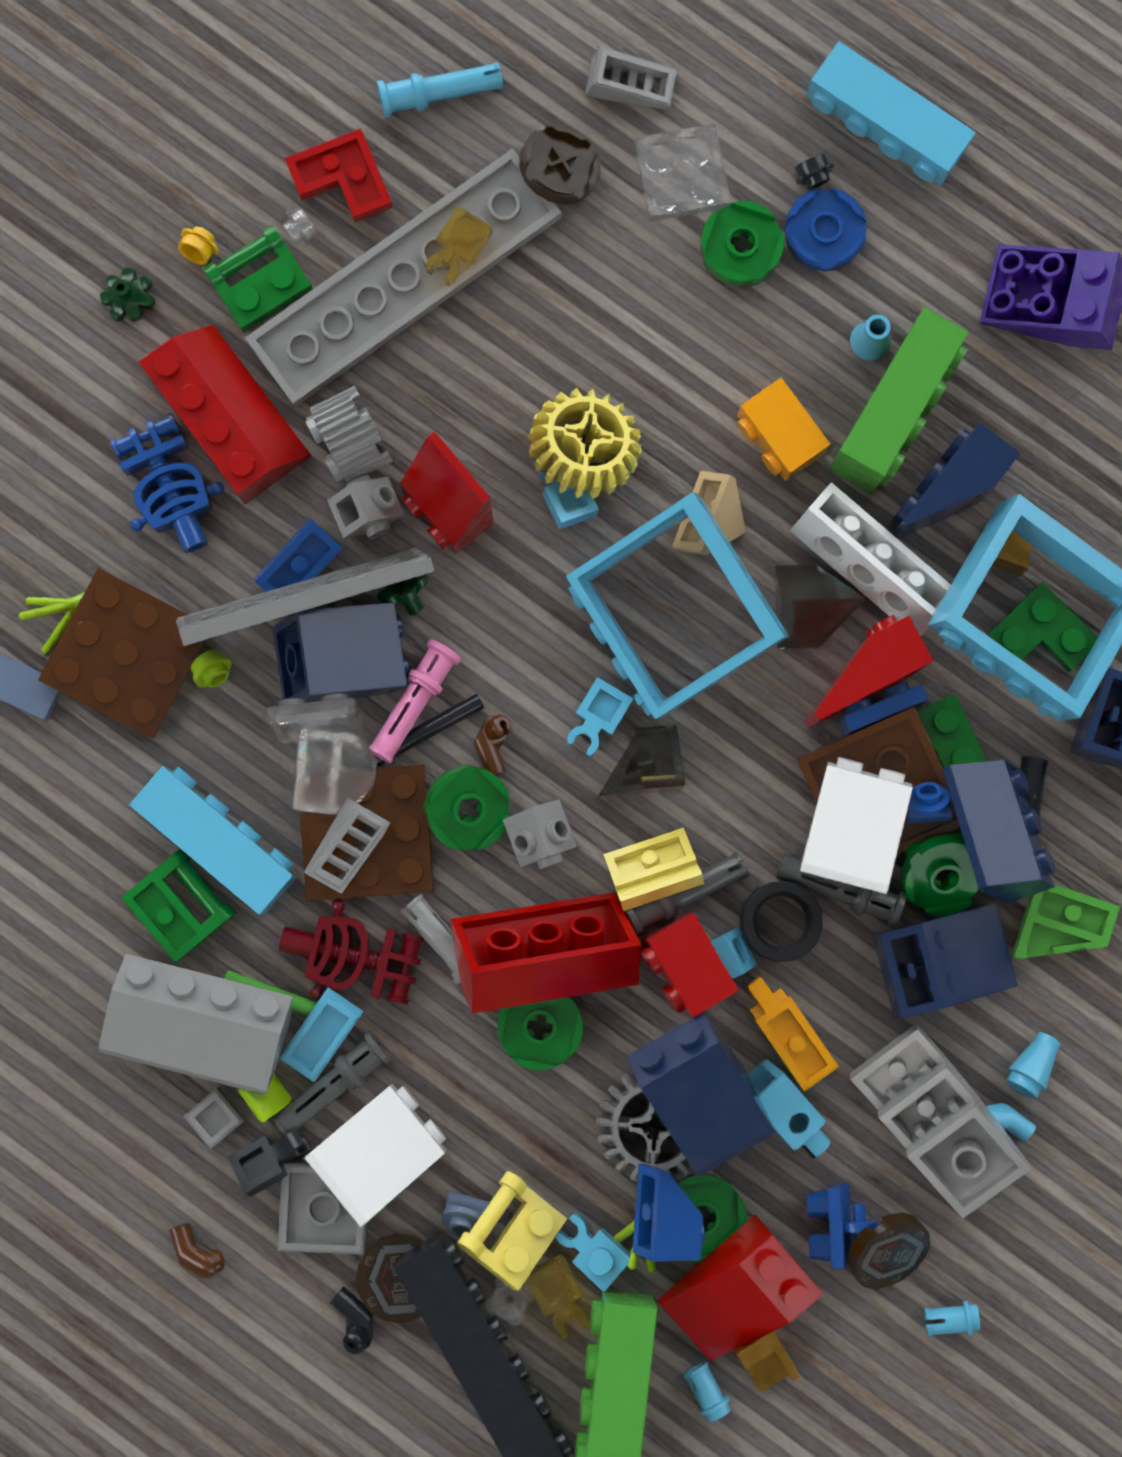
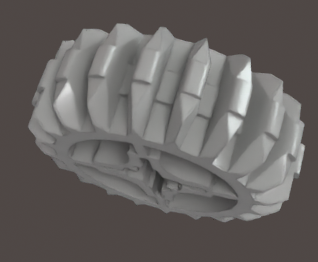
[596,1074,688,1181]

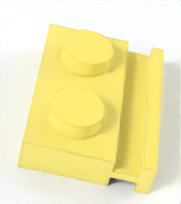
[603,827,705,911]

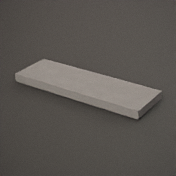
[176,547,434,646]

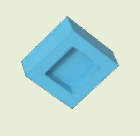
[711,927,757,979]

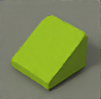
[238,1073,292,1123]

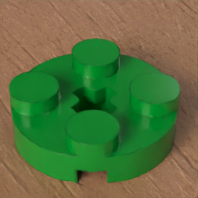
[700,201,784,286]
[423,764,510,851]
[901,834,983,916]
[497,997,583,1070]
[677,1173,747,1263]

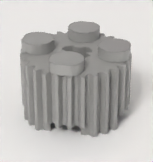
[306,386,393,484]

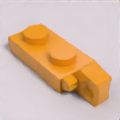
[745,976,839,1092]

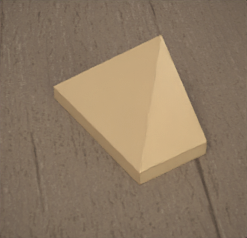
[672,471,746,555]

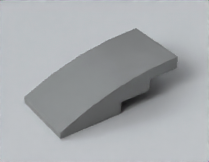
[850,1023,1031,1219]

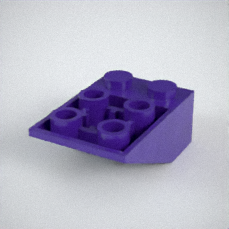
[980,245,1122,350]

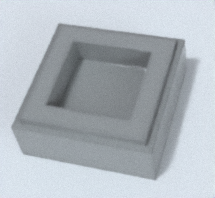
[183,1087,245,1149]

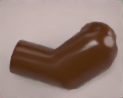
[474,714,511,776]
[169,1222,225,1278]

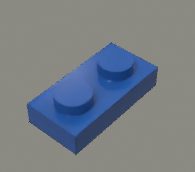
[254,518,343,592]
[839,682,929,736]

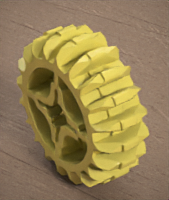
[528,388,641,500]

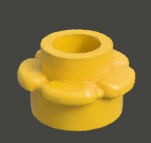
[178,226,218,265]

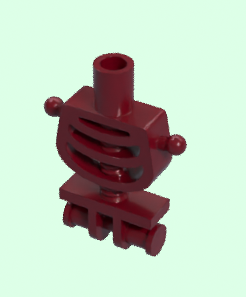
[279,899,424,1005]

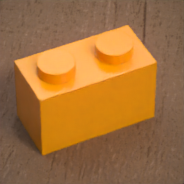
[737,377,831,482]

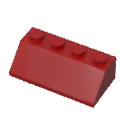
[138,325,311,505]
[451,892,641,1014]

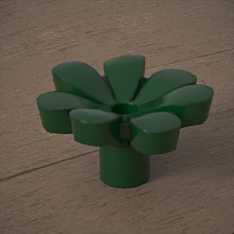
[100,268,155,322]
[377,574,428,615]

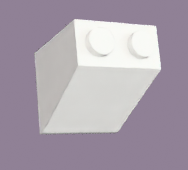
[800,757,913,894]
[304,1084,447,1227]

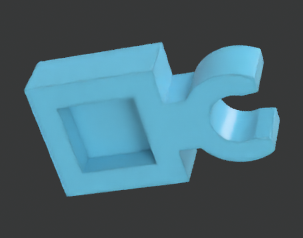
[537,471,599,530]
[567,677,633,757]
[555,1213,630,1292]

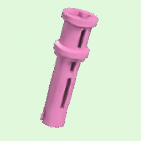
[368,639,461,763]

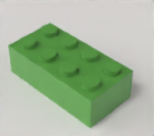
[828,307,969,494]
[574,1289,657,1457]

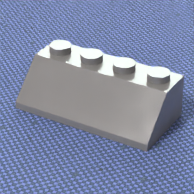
[98,954,293,1095]

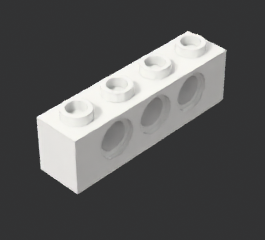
[790,482,951,636]

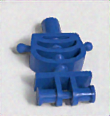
[110,413,225,553]

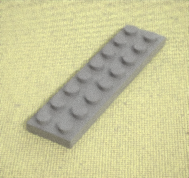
[245,148,562,408]

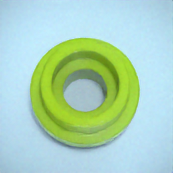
[191,649,232,688]

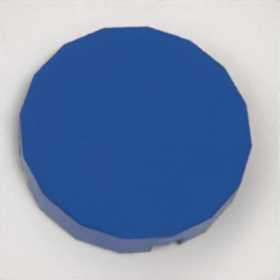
[784,188,867,272]

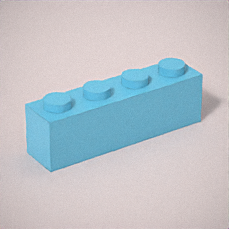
[806,41,976,186]
[129,766,298,916]

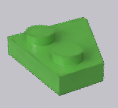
[1011,884,1120,959]

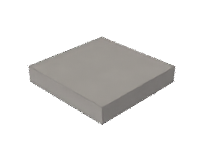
[277,1162,366,1254]

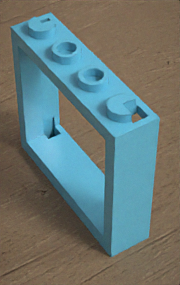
[566,492,790,720]
[927,494,1122,722]

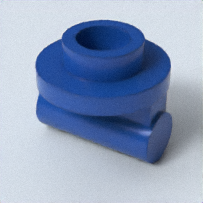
[907,782,952,823]

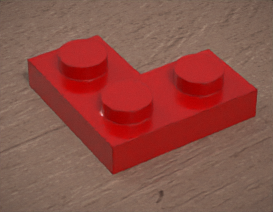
[285,128,393,222]

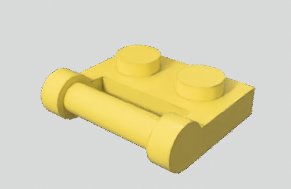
[457,1171,567,1291]

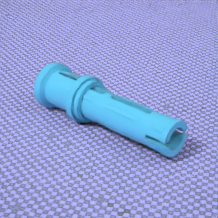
[377,62,503,119]

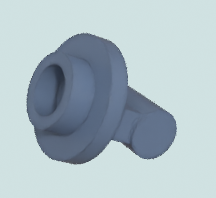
[442,1191,490,1237]

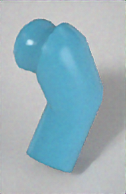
[986,1103,1036,1143]

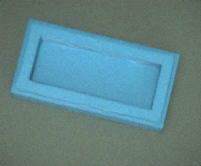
[279,988,363,1083]

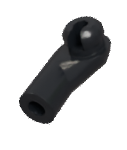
[329,1286,373,1354]

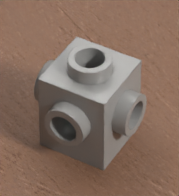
[327,475,404,539]
[503,799,577,870]

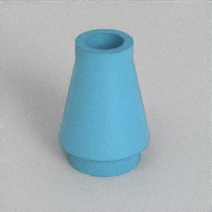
[850,315,891,361]
[1006,1032,1061,1099]

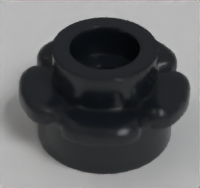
[795,154,834,190]

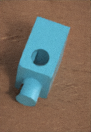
[748,1058,831,1158]

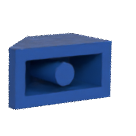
[633,1164,705,1262]

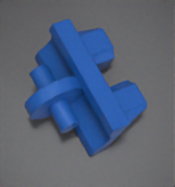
[806,1183,879,1269]

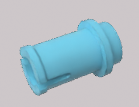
[924,1301,980,1337]
[683,1361,731,1423]

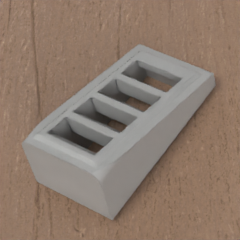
[585,46,677,110]
[304,798,390,894]

